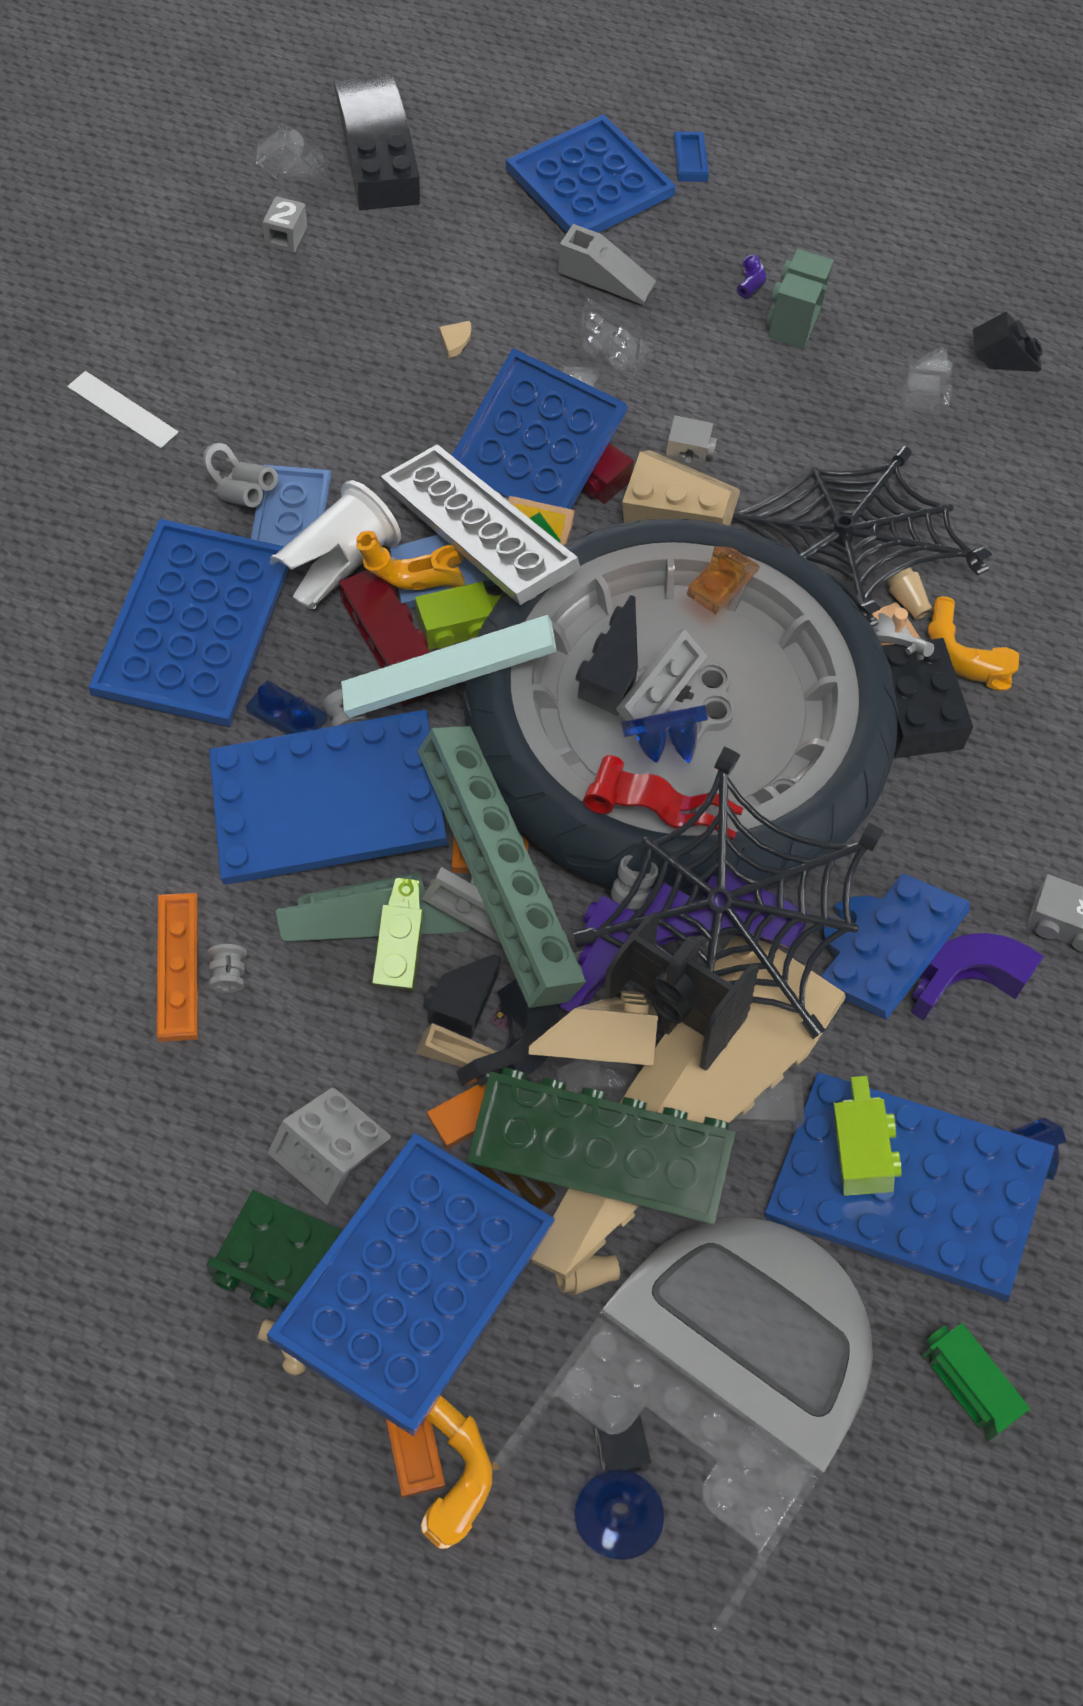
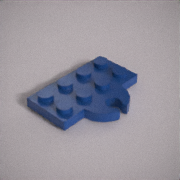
[821,873,970,1020]

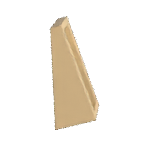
[416,1023,498,1067]

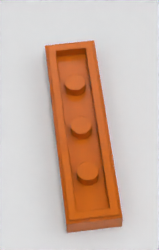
[157,893,198,1042]

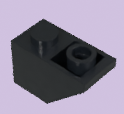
[973,311,1043,372]

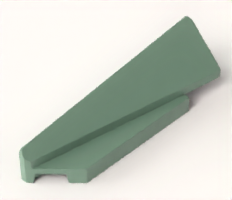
[275,872,470,941]

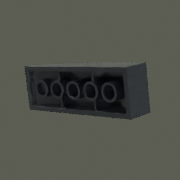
[334,75,420,211]

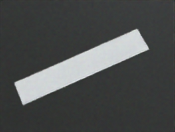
[67,371,178,448]

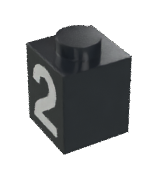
[593,1406,651,1480]

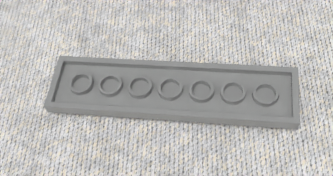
[381,445,581,605]

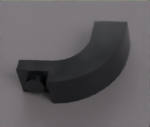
[456,979,560,1088]

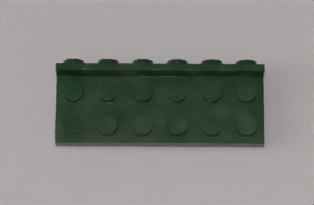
[467,1068,736,1225]
[206,1190,342,1310]

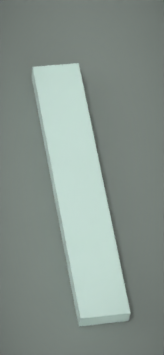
[341,615,557,718]

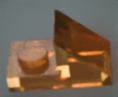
[687,546,760,615]

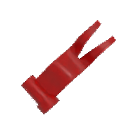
[583,755,743,840]

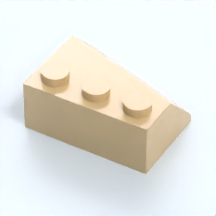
[622,450,740,526]
[528,991,658,1066]

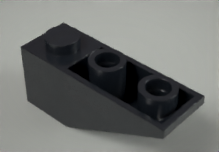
[575,595,638,716]

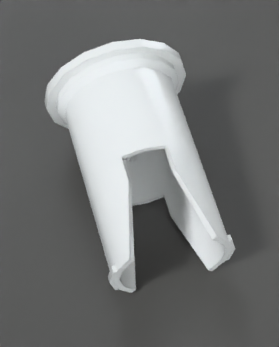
[270,480,401,609]

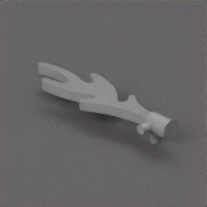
[873,613,934,660]

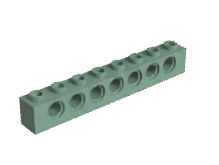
[417,726,586,1008]

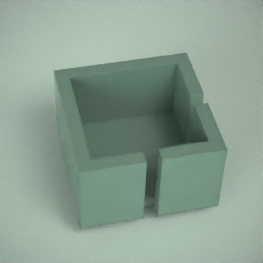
[766,249,834,349]

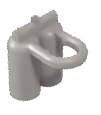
[203,443,278,507]

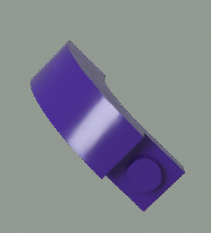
[911,933,1044,1021]

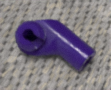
[737,254,766,299]

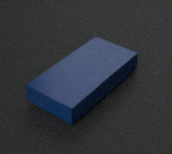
[673,132,709,182]

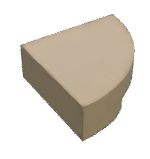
[439,321,471,358]

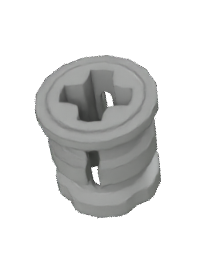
[208,944,247,993]

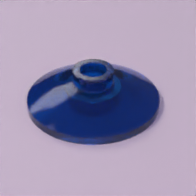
[575,1470,664,1560]

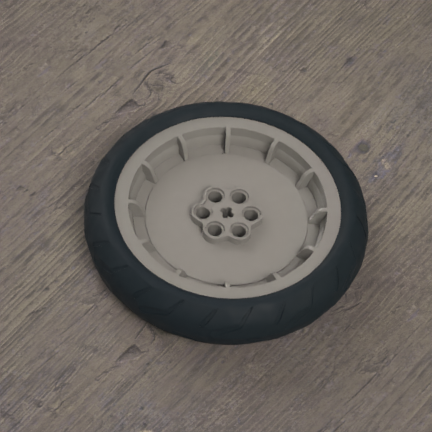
[463,519,898,901]

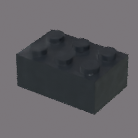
[882,638,974,758]

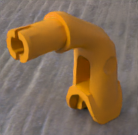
[356,531,465,590]
[928,596,1019,691]
[421,1396,493,1549]

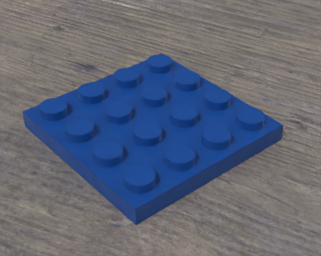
[506,114,676,233]
[452,348,629,509]

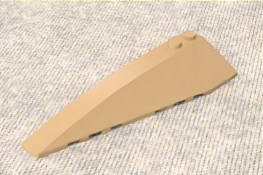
[531,936,846,1280]

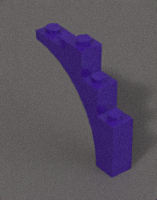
[560,870,809,1012]

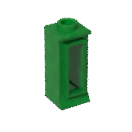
[921,1323,1031,1442]

